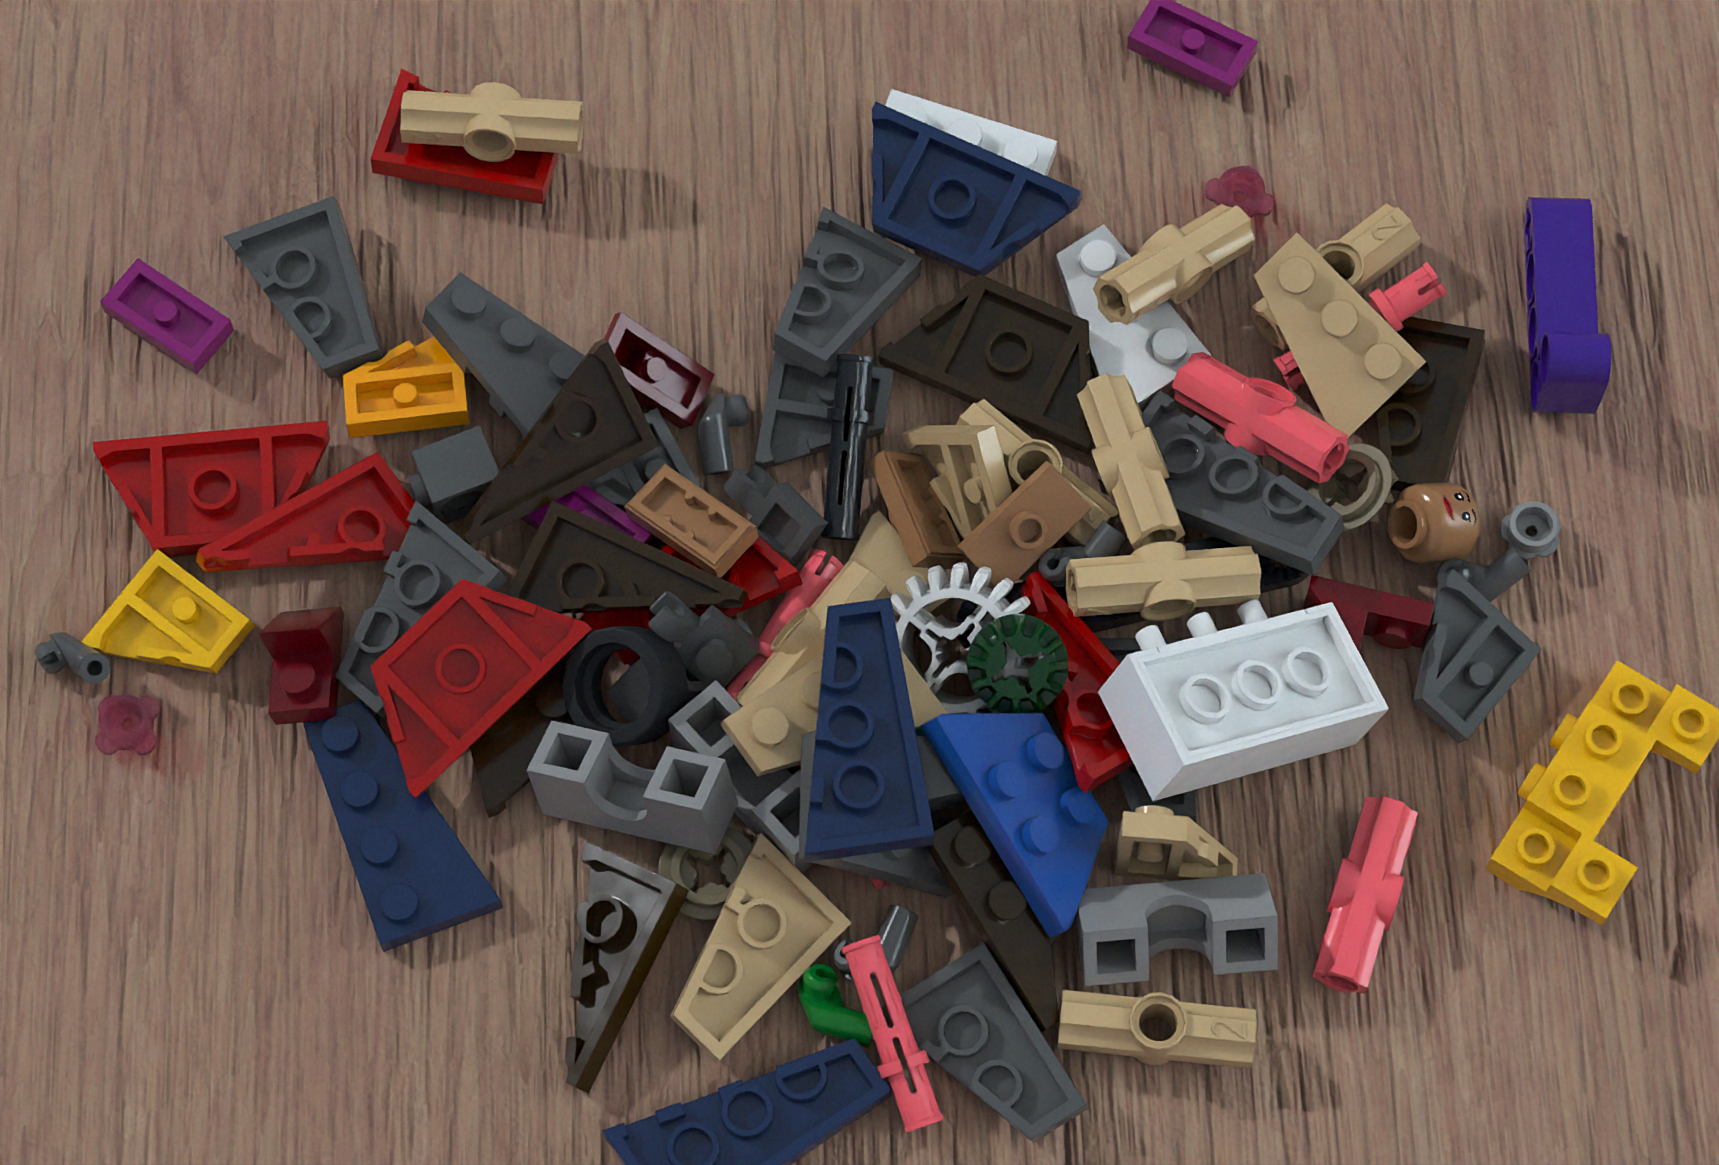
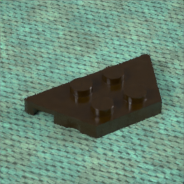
[878,274,1093,455]
[470,614,575,817]

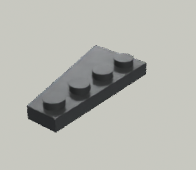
[1098,390,1344,576]

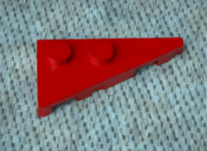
[196,452,415,572]
[1019,570,1134,793]

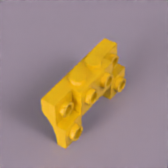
[1485,660,1719,926]

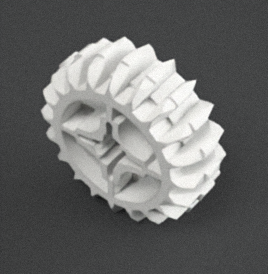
[890,562,1042,714]

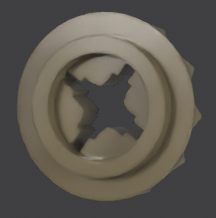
[1305,443,1398,536]
[658,826,752,924]

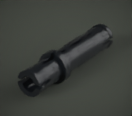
[820,354,875,541]

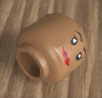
[1387,483,1480,564]

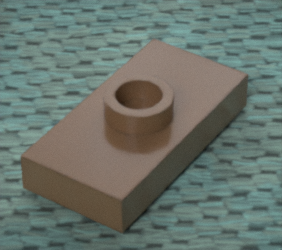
[868,450,966,569]
[957,461,1092,587]
[624,464,759,578]

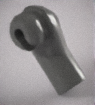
[698,393,749,475]
[1039,520,1128,588]
[1436,547,1531,602]
[34,632,110,684]
[833,905,919,981]

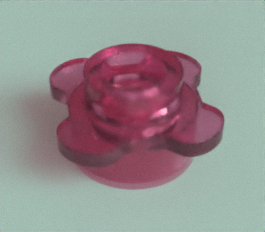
[1205,165,1274,218]
[95,694,160,756]

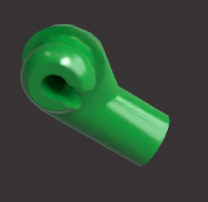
[798,964,873,1048]

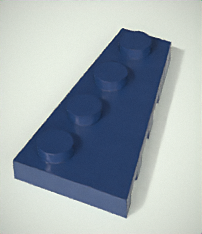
[804,598,935,863]
[303,699,503,952]
[602,1038,892,1165]

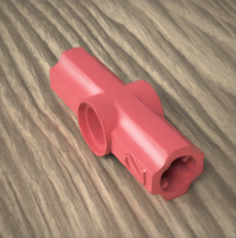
[1172,352,1350,484]
[1312,796,1418,994]

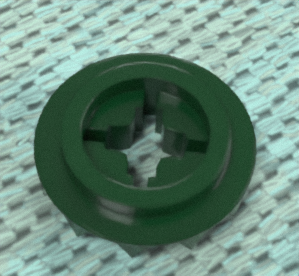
[966,614,1069,713]

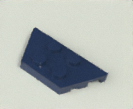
[872,102,1082,277]

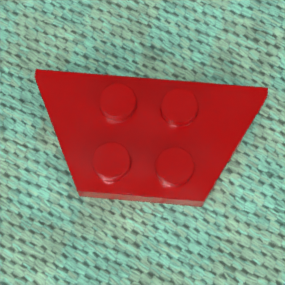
[93,421,331,557]
[370,579,592,798]

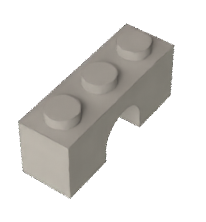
[668,680,814,873]
[527,720,738,854]
[1075,873,1278,986]

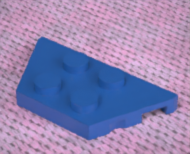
[921,713,1109,938]

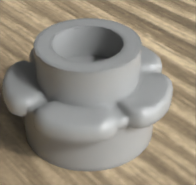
[1500,501,1561,560]

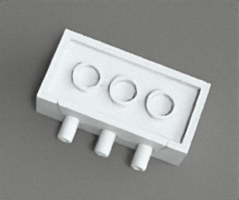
[1098,599,1389,801]

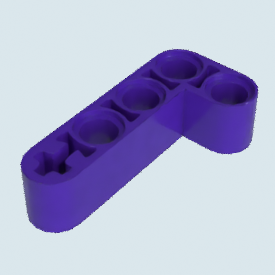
[1524,197,1611,414]

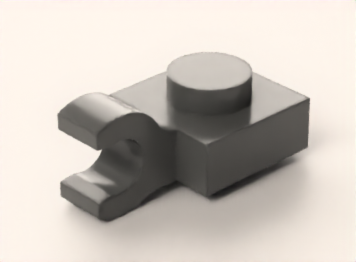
[723,464,828,567]
[648,590,759,688]

